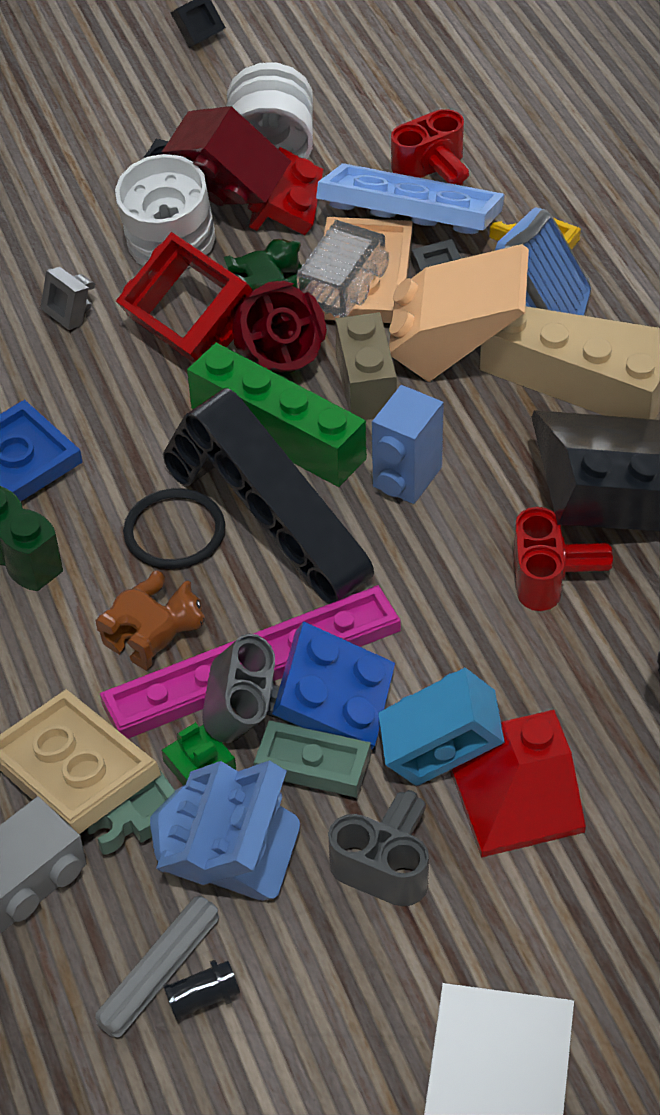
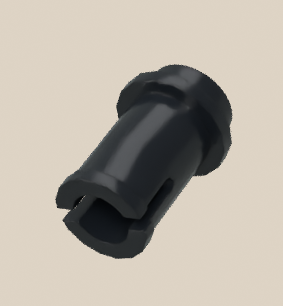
[163,960,241,1021]

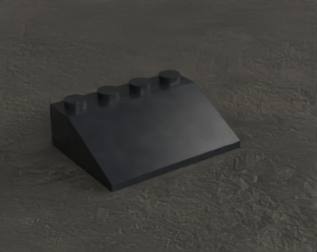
[531,410,660,531]

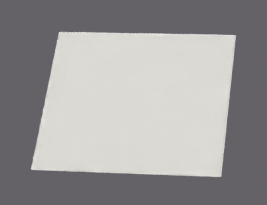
[424,983,574,1115]

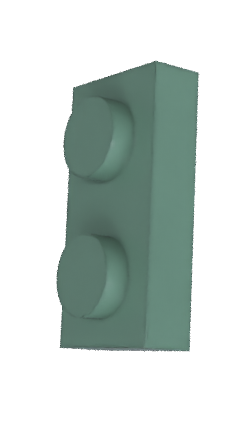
[253,720,371,798]

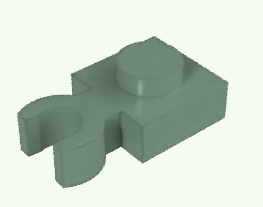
[86,769,175,855]

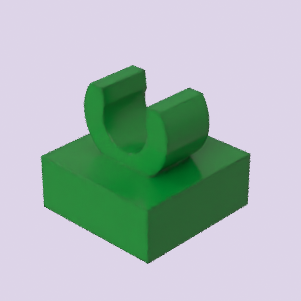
[162,722,236,785]

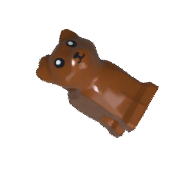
[95,570,205,671]

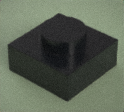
[171,0,226,48]

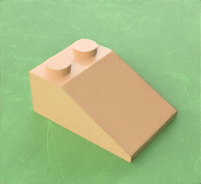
[389,244,529,382]

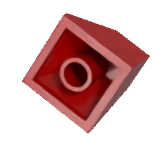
[450,710,586,858]

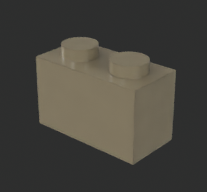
[335,312,397,420]

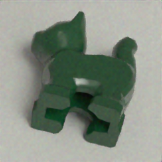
[223,239,315,290]

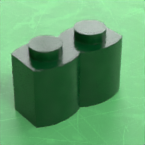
[0,486,63,591]

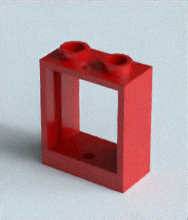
[115,232,253,363]

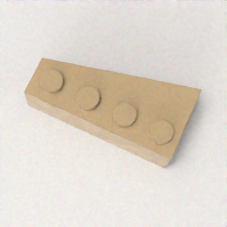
[480,306,660,419]

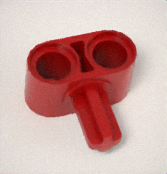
[391,109,469,186]
[514,507,613,611]

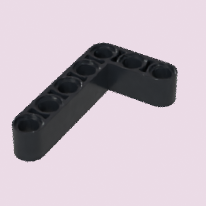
[163,388,374,604]

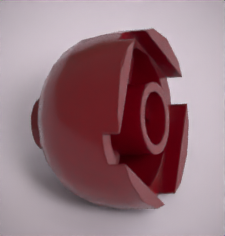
[232,281,327,374]

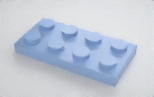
[316,163,505,234]

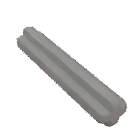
[95,896,219,1038]

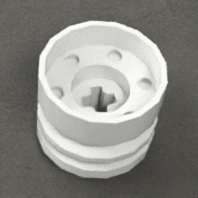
[226,63,313,159]
[115,154,216,269]

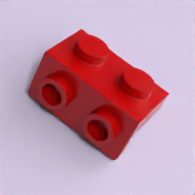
[248,147,324,235]

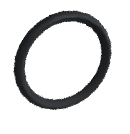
[123,488,226,569]

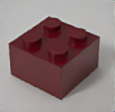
[162,106,291,206]

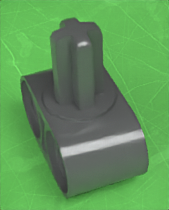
[202,633,298,743]
[328,790,429,907]

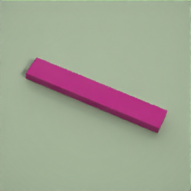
[100,585,401,739]

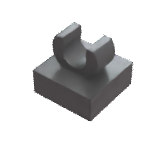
[40,267,95,330]

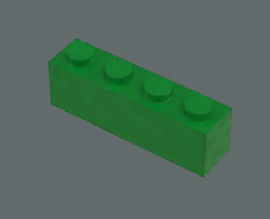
[187,343,367,488]

